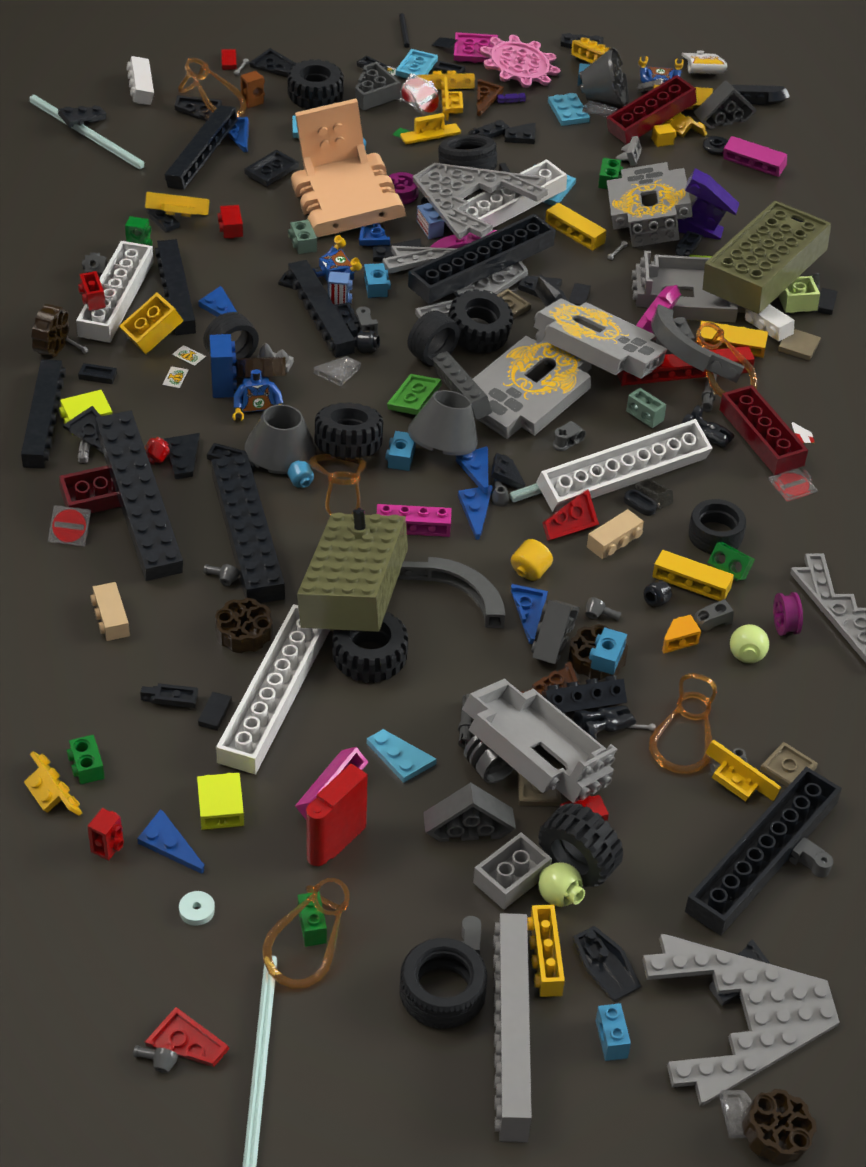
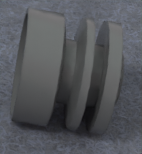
[464,736,514,784]

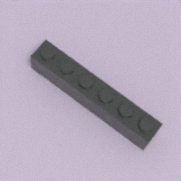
[432,351,492,420]

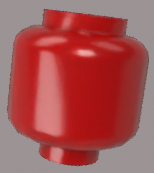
[144,437,170,465]

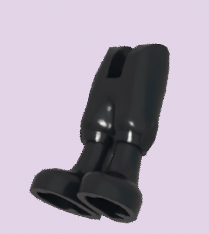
[681,405,734,447]
[573,706,636,740]

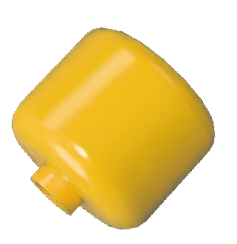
[511,539,553,581]

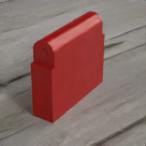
[306,763,368,866]

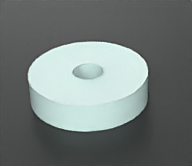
[179,891,215,926]

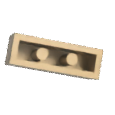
[587,509,644,559]
[90,582,130,641]

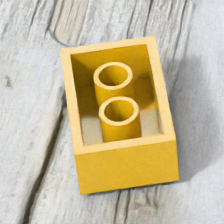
[119,293,184,355]

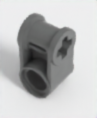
[553,421,586,451]

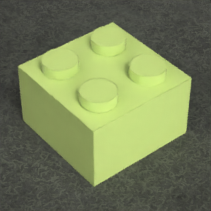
[778,276,820,313]

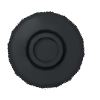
[703,136,728,154]

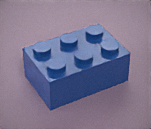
[210,334,237,398]

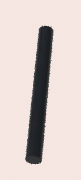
[399,13,410,48]

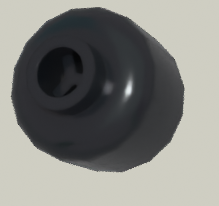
[354,330,380,353]
[643,580,672,607]

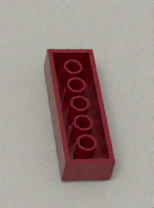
[607,75,697,145]
[719,385,808,475]

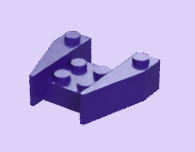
[677,168,739,240]

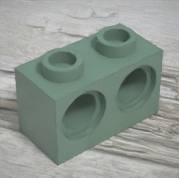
[288,220,317,254]
[626,388,666,428]

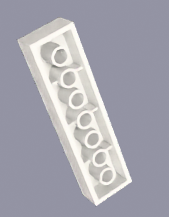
[463,160,567,228]
[76,241,154,342]

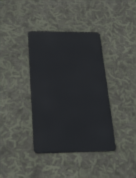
[432,37,458,48]

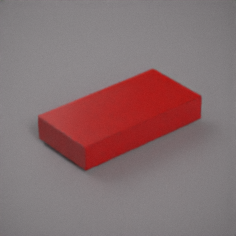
[221,49,237,70]

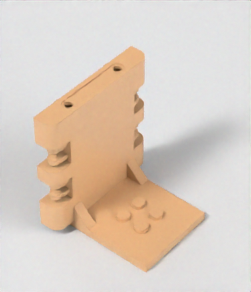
[291,99,406,238]

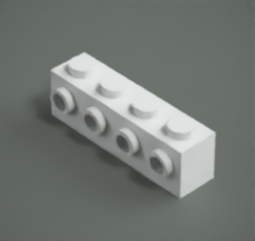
[127,56,154,105]

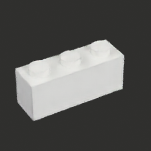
[745,304,794,341]

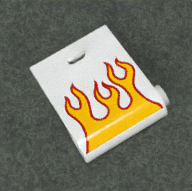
[682,51,727,74]

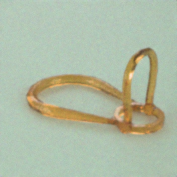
[178,58,247,118]
[695,322,758,398]
[309,453,366,515]
[649,673,717,774]
[263,878,350,989]

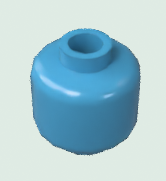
[287,460,314,488]

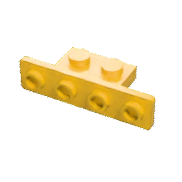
[416,71,475,90]
[441,76,463,121]
[661,112,707,137]
[400,113,461,144]
[145,192,210,217]
[706,740,781,802]
[24,751,82,816]

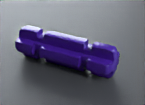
[497,93,526,103]

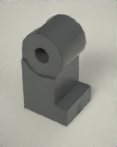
[356,307,378,334]
[694,599,734,631]
[789,837,833,878]
[461,916,481,954]

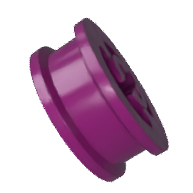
[389,172,419,204]
[773,592,803,636]

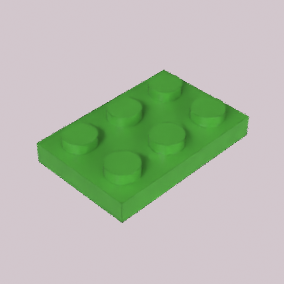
[387,374,442,415]

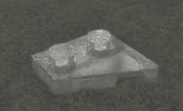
[582,101,618,118]
[314,356,361,386]
[719,1090,751,1138]

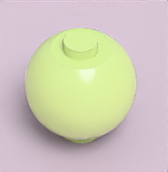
[730,624,769,664]
[539,862,585,907]

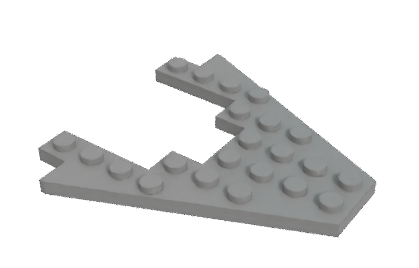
[413,163,548,239]
[382,246,528,319]
[790,553,866,663]
[642,934,840,1106]

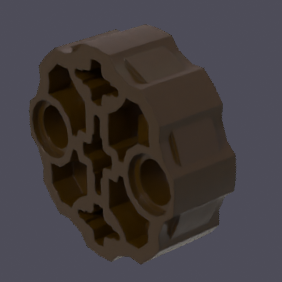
[31,304,70,357]
[235,357,286,377]
[215,598,273,653]
[569,624,628,680]
[742,1089,817,1165]

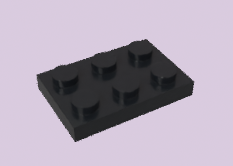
[244,150,299,186]

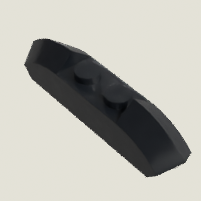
[732,85,790,105]

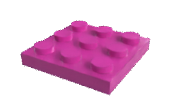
[454,32,498,63]

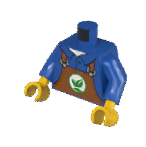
[638,56,684,91]
[313,235,362,283]
[232,369,284,421]

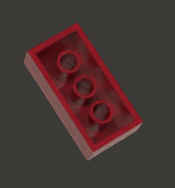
[59,466,121,515]

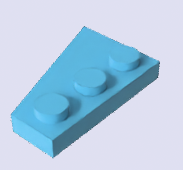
[367,729,437,783]

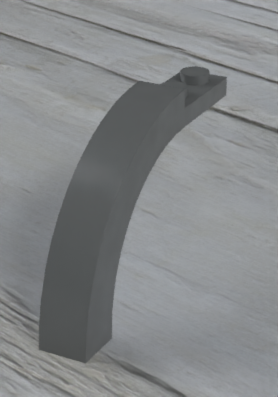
[651,304,744,383]
[398,557,505,628]

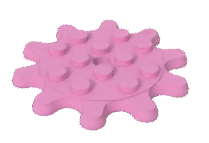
[480,35,560,88]

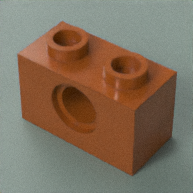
[240,71,265,108]

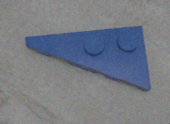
[228,117,249,152]
[359,223,391,246]
[198,286,242,331]
[456,446,488,494]
[458,485,493,540]
[511,584,548,644]
[137,810,205,874]

